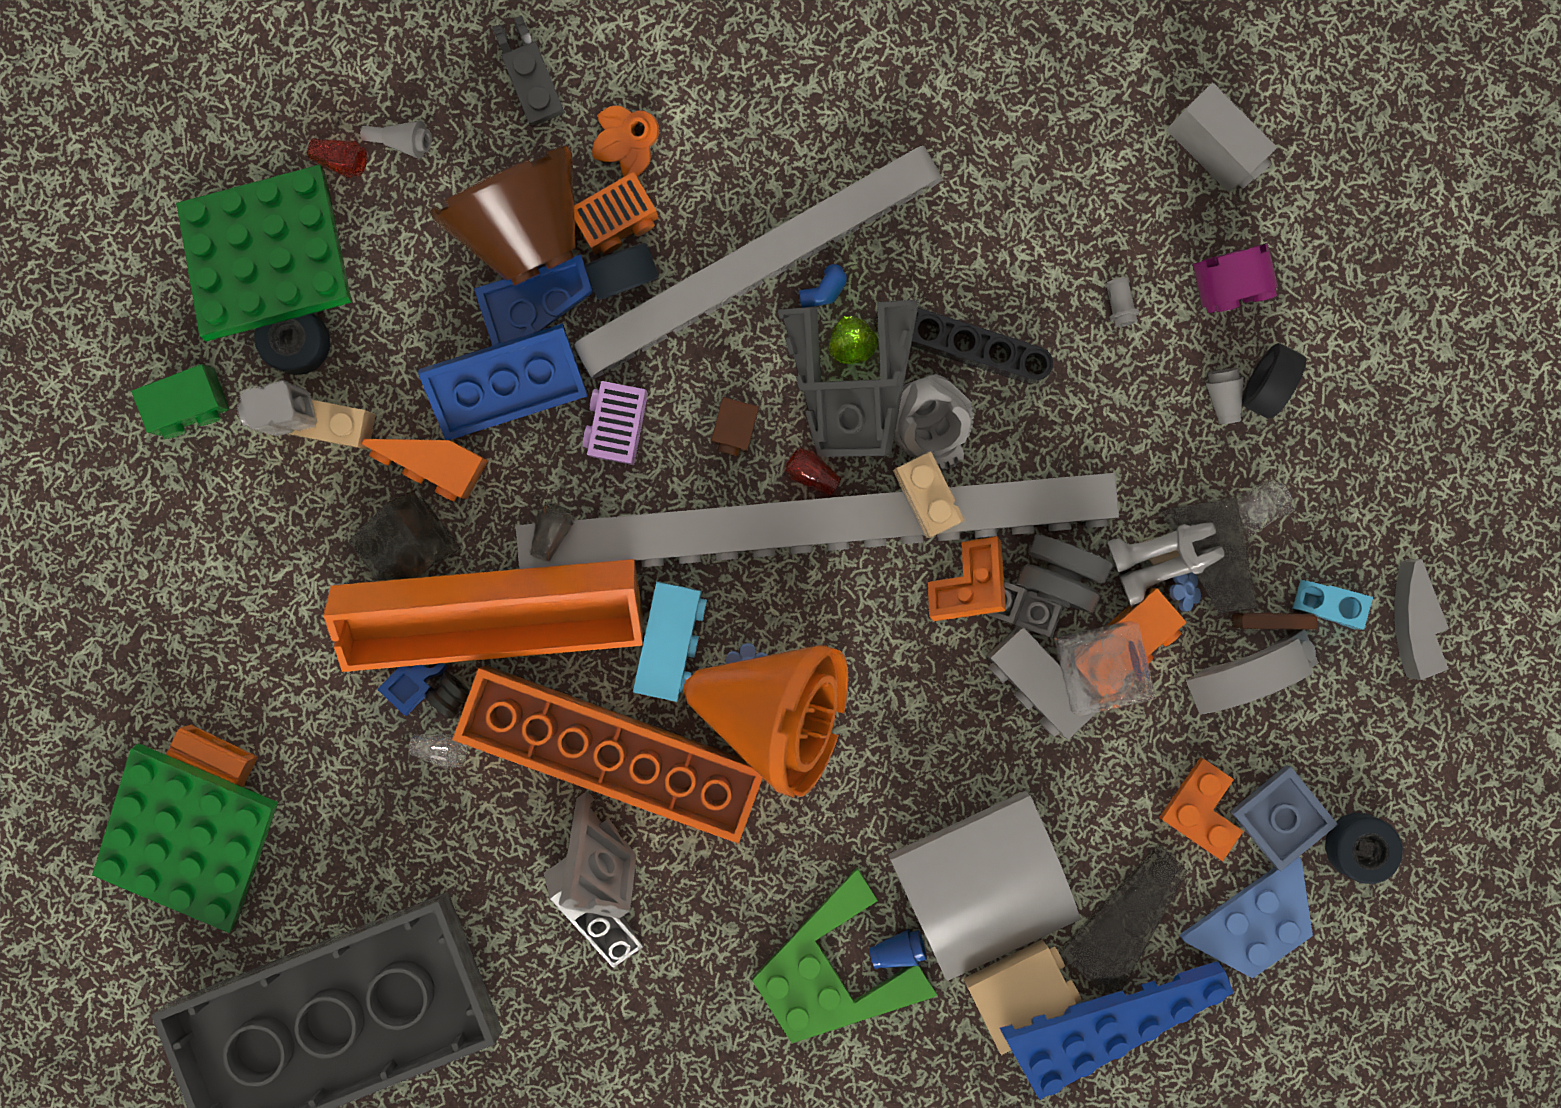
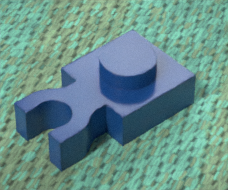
[377,663,448,716]

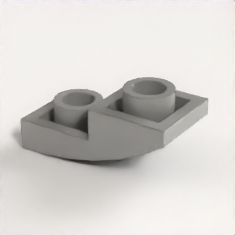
[986,582,1063,638]

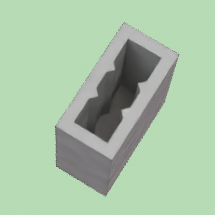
[1166,82,1278,192]

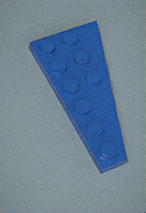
[1000,961,1234,1100]

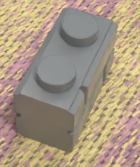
[237,381,317,436]

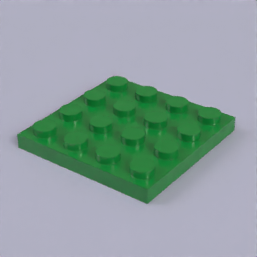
[176,164,352,342]
[92,743,278,933]

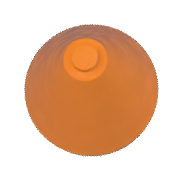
[683,645,848,798]

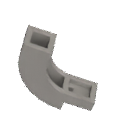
[1186,629,1319,715]

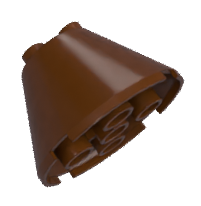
[429,146,575,286]

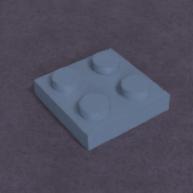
[1229,765,1338,871]

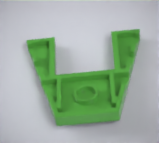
[752,867,937,1043]

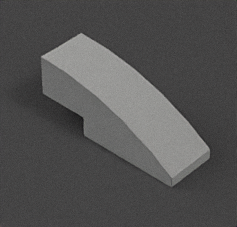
[1394,559,1449,680]

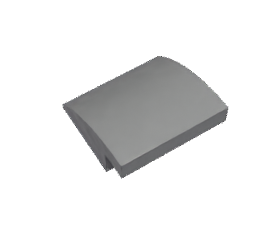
[888,791,1081,981]

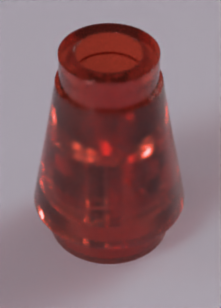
[307,138,367,178]
[784,446,841,496]

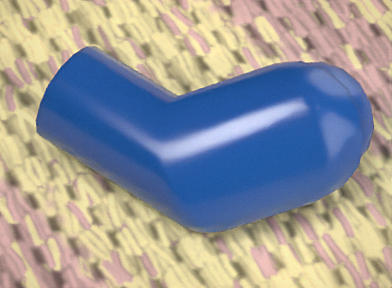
[799,264,847,308]

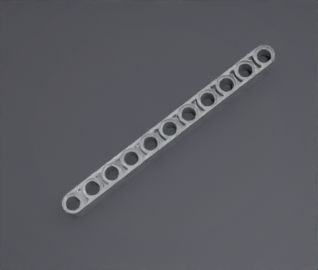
[573,146,943,379]

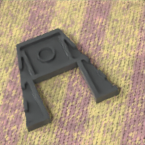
[778,300,919,457]

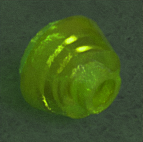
[828,316,879,364]

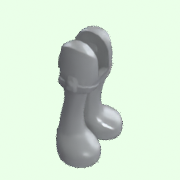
[1107,522,1225,607]

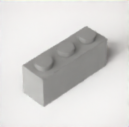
[986,626,1100,740]

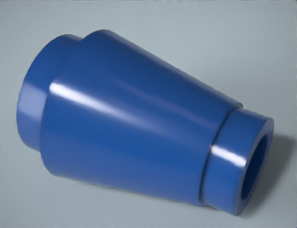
[869,929,927,969]

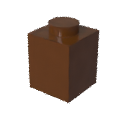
[711,397,759,457]

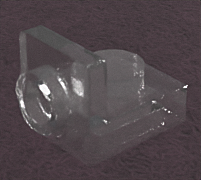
[1227,480,1295,536]

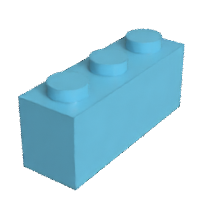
[633,581,707,702]

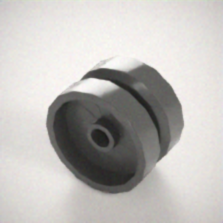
[1015,534,1113,614]

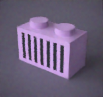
[583,381,648,465]

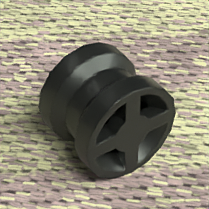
[425,672,470,719]

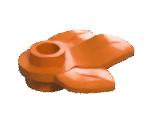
[592,106,659,177]

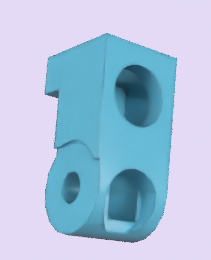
[1292,580,1373,630]

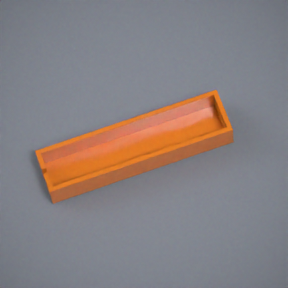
[323,559,643,672]

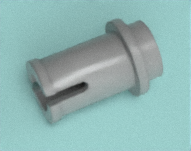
[1105,277,1140,327]

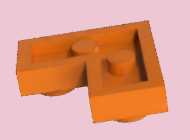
[928,536,1006,621]
[1159,757,1243,861]

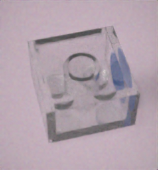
[1055,621,1156,716]

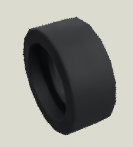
[1242,343,1307,419]

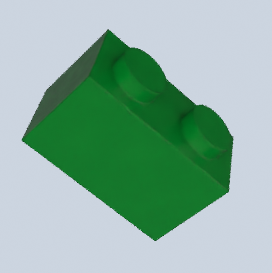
[131,364,230,439]

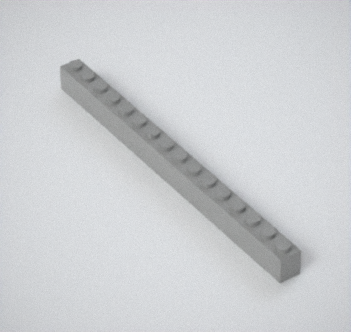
[516,473,1119,569]

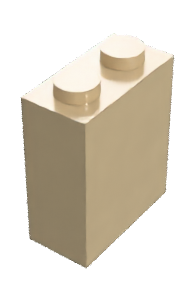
[963,939,1082,1055]

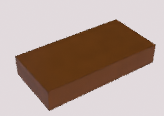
[1232,613,1317,629]

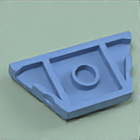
[1179,857,1313,979]

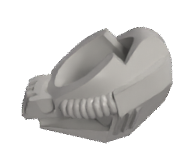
[894,374,974,472]

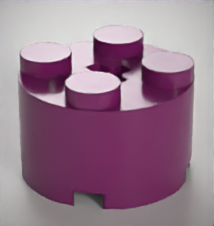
[1192,243,1278,313]

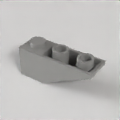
[544,857,643,968]

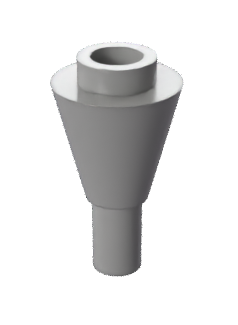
[360,120,432,159]

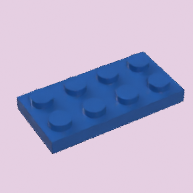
[418,324,588,440]

